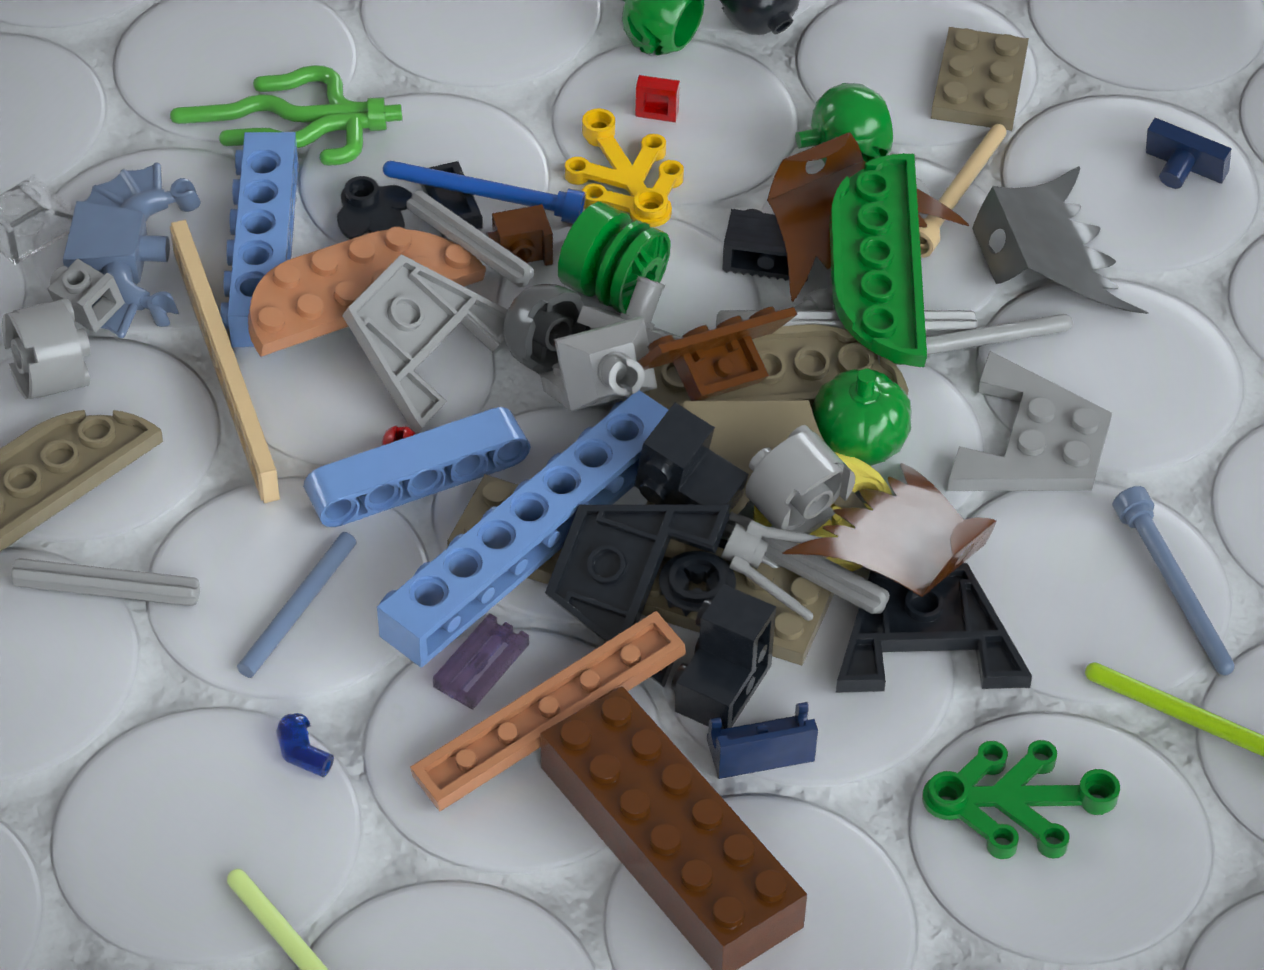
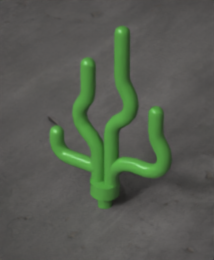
[170,65,403,166]

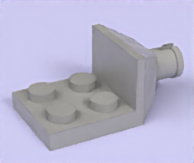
[540,317,657,411]

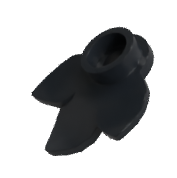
[337,176,412,239]

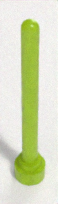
[1085,662,1264,757]

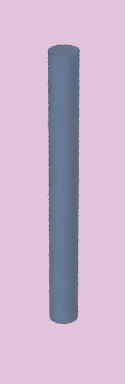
[237,532,357,678]

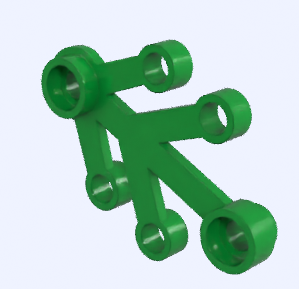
[922,740,1120,859]

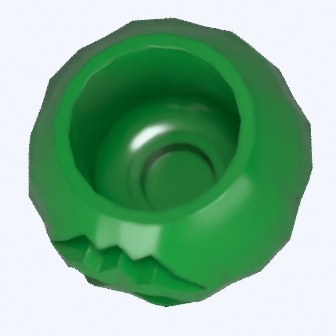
[622,0,705,56]
[795,83,893,164]
[812,369,912,466]

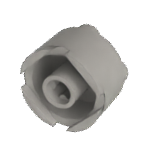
[2,298,90,399]
[746,425,855,534]

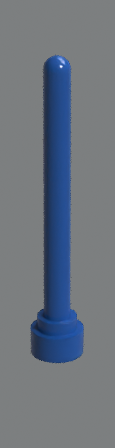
[383,161,586,224]

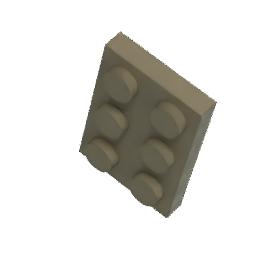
[931,27,1029,131]

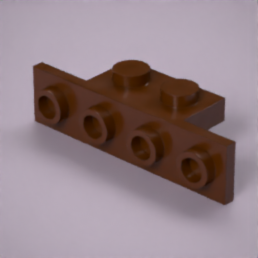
[637,306,798,401]

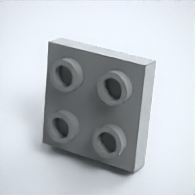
[577,276,682,344]

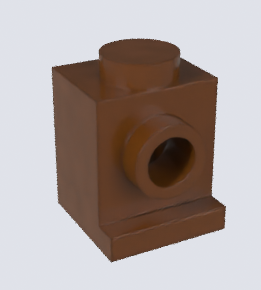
[486,204,553,266]

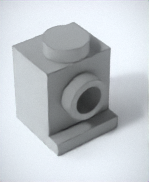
[47,258,125,333]

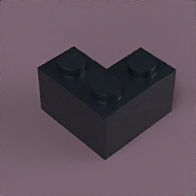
[634,402,749,510]
[671,584,776,729]

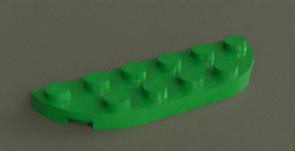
[829,153,927,368]

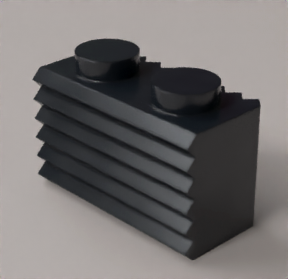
[722,209,809,282]

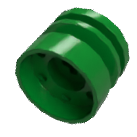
[558,201,671,313]

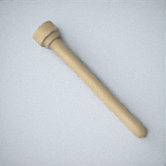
[919,124,1007,258]

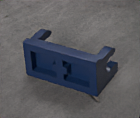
[707,702,818,779]

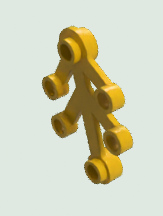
[565,108,684,227]

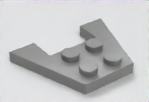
[342,254,508,434]
[947,351,1112,491]

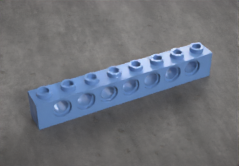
[377,390,668,668]

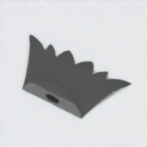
[972,166,1149,314]

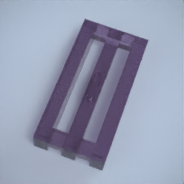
[433,613,529,710]

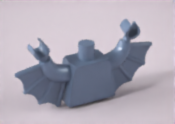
[63,162,201,338]

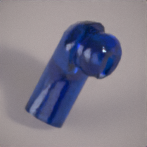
[276,713,334,777]

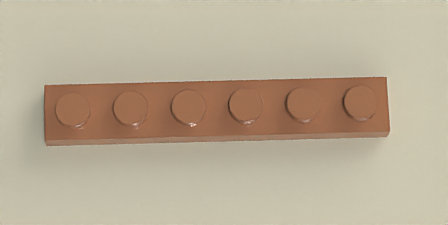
[410,611,686,812]

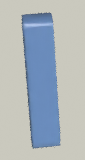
[303,407,531,527]

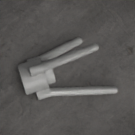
[721,520,823,621]

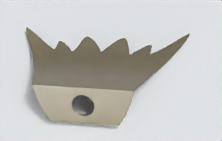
[645,400,868,515]

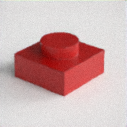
[635,75,680,122]

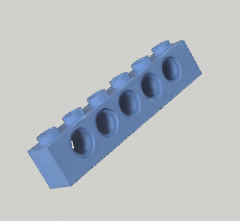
[221,132,299,347]

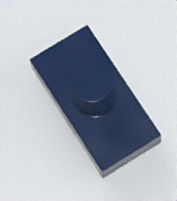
[1146,117,1232,189]

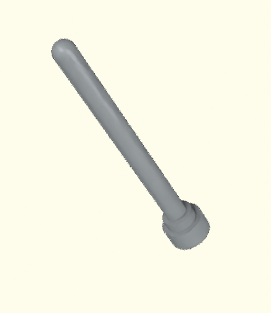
[878,314,1073,365]

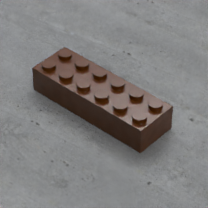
[540,686,807,970]

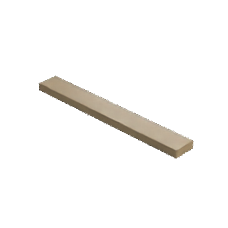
[170,219,280,504]

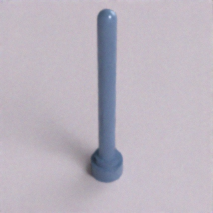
[1112,486,1235,676]

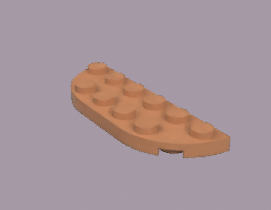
[248,227,486,357]

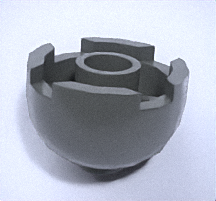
[503,284,591,374]

